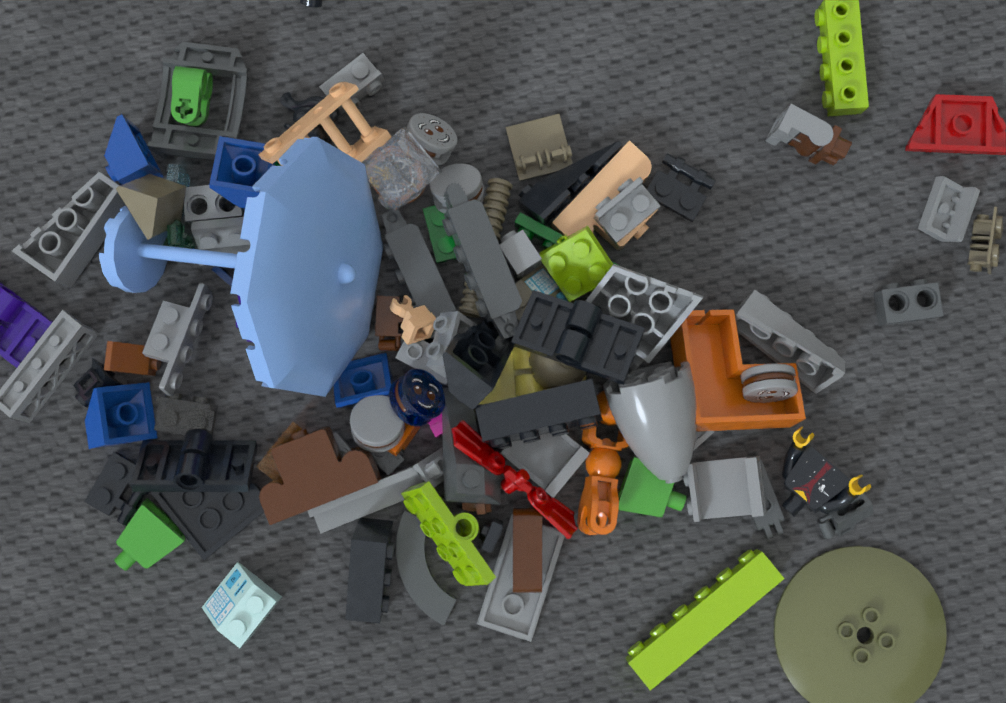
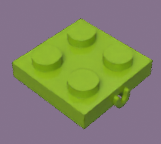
[539,225,613,302]

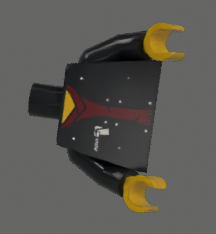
[781,426,871,517]

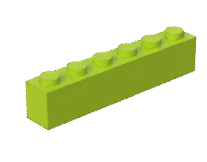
[626,549,785,691]

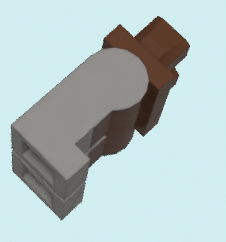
[765,104,852,165]

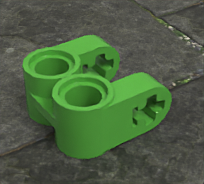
[171,66,213,127]

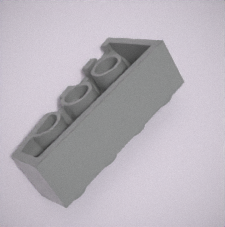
[734,290,846,394]

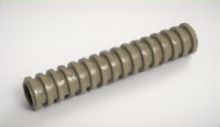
[458,178,513,318]

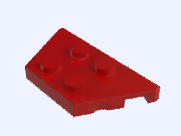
[905,94,1006,155]

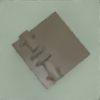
[505,114,573,181]
[967,207,1003,274]

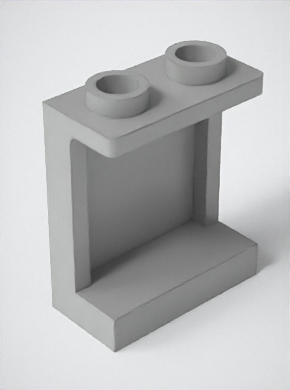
[500,433,590,498]

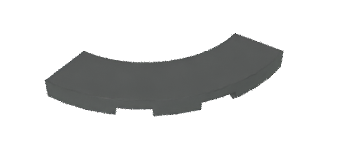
[396,510,457,626]

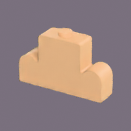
[551,140,658,250]

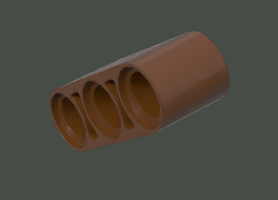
[513,508,542,593]

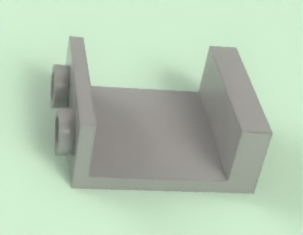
[683,456,767,522]

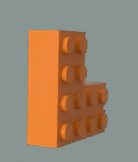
[670,310,806,432]

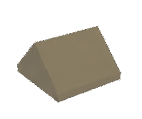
[116,174,186,240]

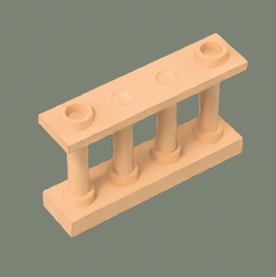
[258,82,393,166]

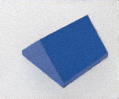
[333,353,395,408]

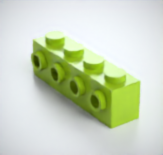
[815,0,869,116]

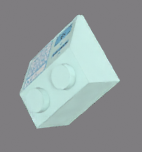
[202,562,282,648]

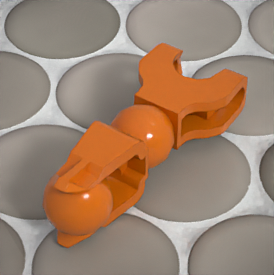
[577,391,629,535]

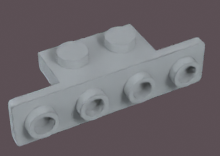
[142,283,213,396]

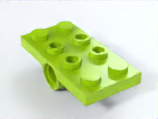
[400,481,496,586]

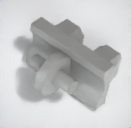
[413,447,444,487]

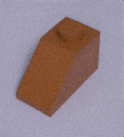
[104,341,162,376]

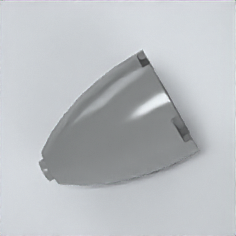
[603,361,697,484]

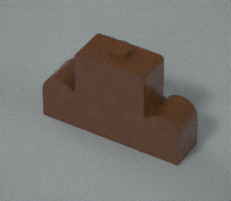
[259,426,382,525]

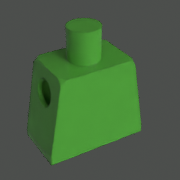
[618,456,686,517]
[114,498,186,571]

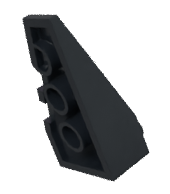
[518,141,623,226]
[442,319,514,410]

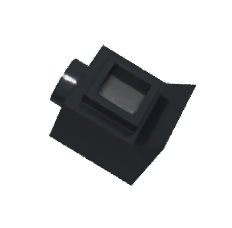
[73,358,123,408]

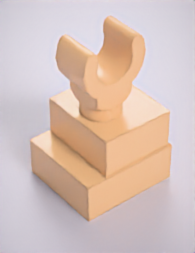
[390,295,436,345]

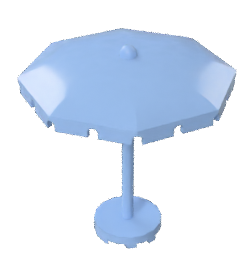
[99,137,383,397]

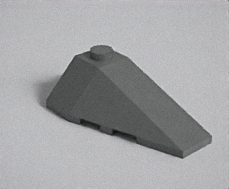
[441,388,501,505]

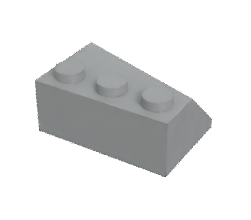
[586,264,704,363]

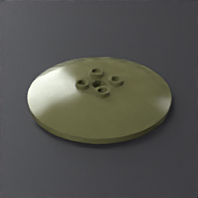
[774,546,947,703]

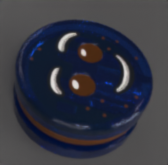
[389,369,445,427]

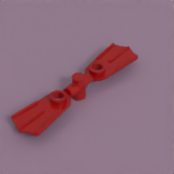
[451,420,578,539]

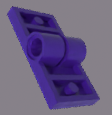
[0,282,53,368]

